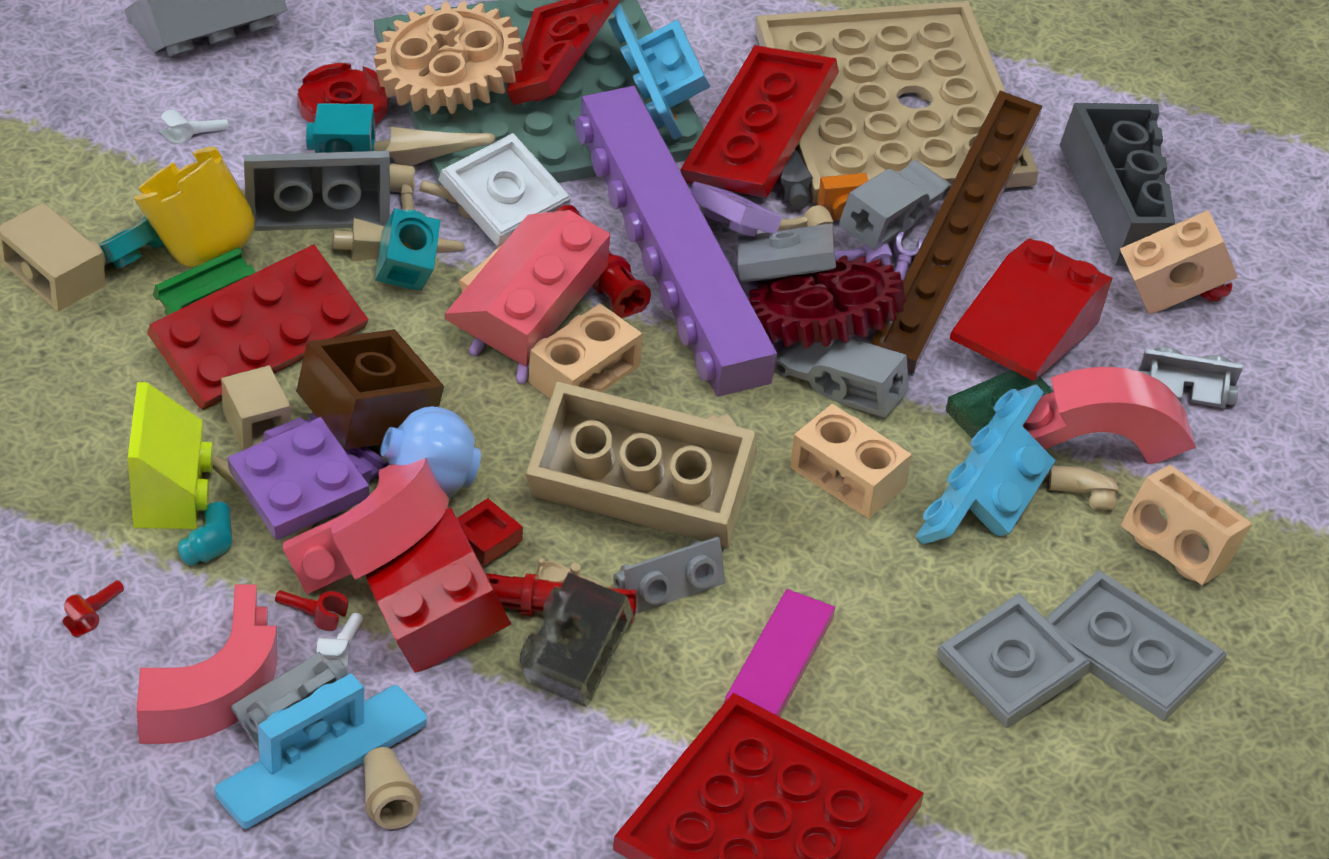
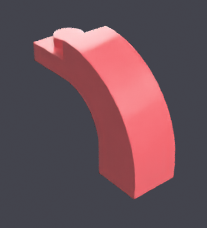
[1023,367,1196,464]
[283,458,449,594]
[137,584,278,744]

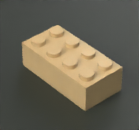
[526,381,757,547]

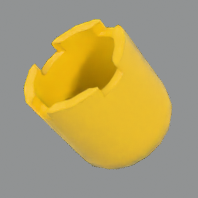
[133,146,255,268]

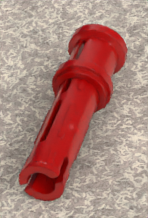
[555,205,651,318]

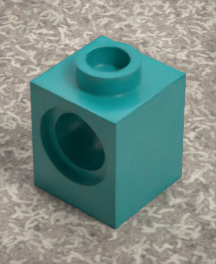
[306,103,376,153]
[375,208,441,290]

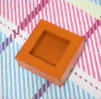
[817,173,869,221]

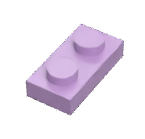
[691,181,783,237]

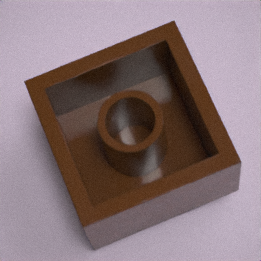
[296,329,444,450]

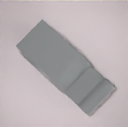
[838,160,952,251]
[774,338,909,418]

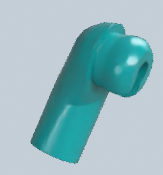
[178,502,232,565]

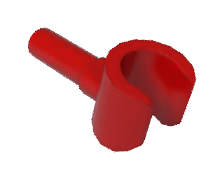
[63,580,124,638]
[275,590,349,631]

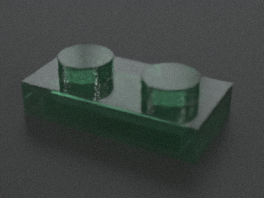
[945,370,1054,439]

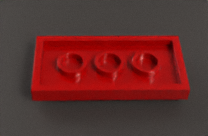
[680,45,839,198]
[147,244,369,410]

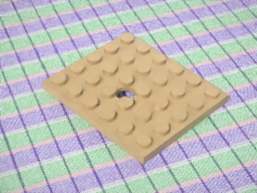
[755,1,1039,203]

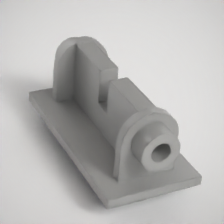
[1139,347,1243,409]
[613,536,726,615]
[231,652,348,751]

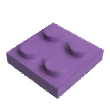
[227,417,370,540]

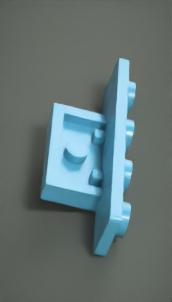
[608,3,710,140]
[916,385,1056,544]
[214,673,427,829]

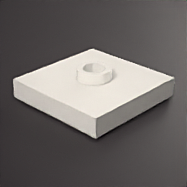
[438,133,572,246]

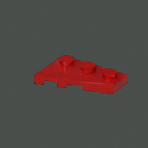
[506,0,620,105]

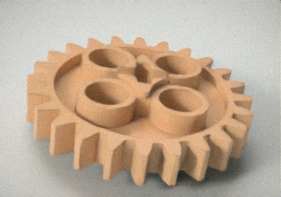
[374,1,524,114]

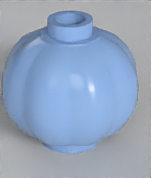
[381,406,481,499]

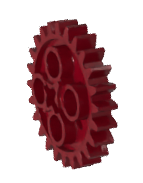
[748,255,906,348]

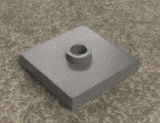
[737,224,836,282]
[937,593,1090,728]

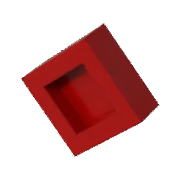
[457,498,523,566]

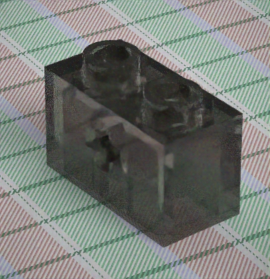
[519,572,633,708]

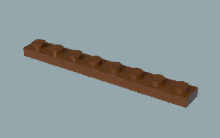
[871,90,1043,374]

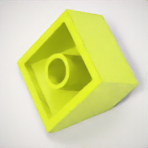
[127,382,213,529]

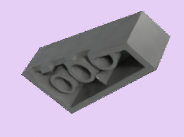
[1059,103,1175,266]

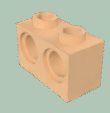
[529,303,642,399]
[790,404,912,519]
[1120,464,1253,585]

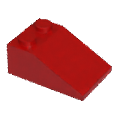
[949,238,1113,381]
[366,507,512,673]

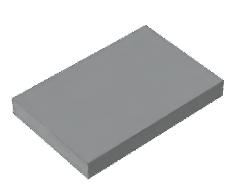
[1045,570,1227,721]

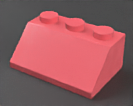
[444,210,611,367]

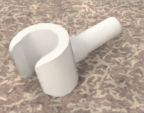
[160,109,228,145]
[317,613,363,667]

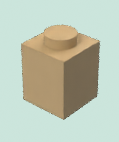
[221,365,291,451]

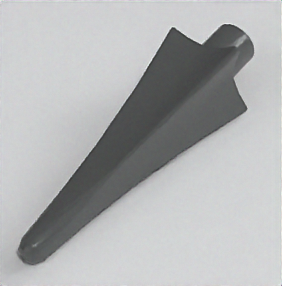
[780,148,813,210]

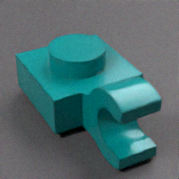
[98,216,165,269]

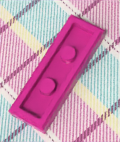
[724,589,835,717]

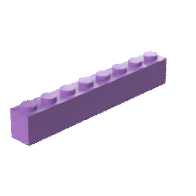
[575,86,777,397]

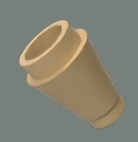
[363,747,421,829]

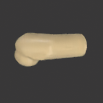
[1048,466,1119,510]

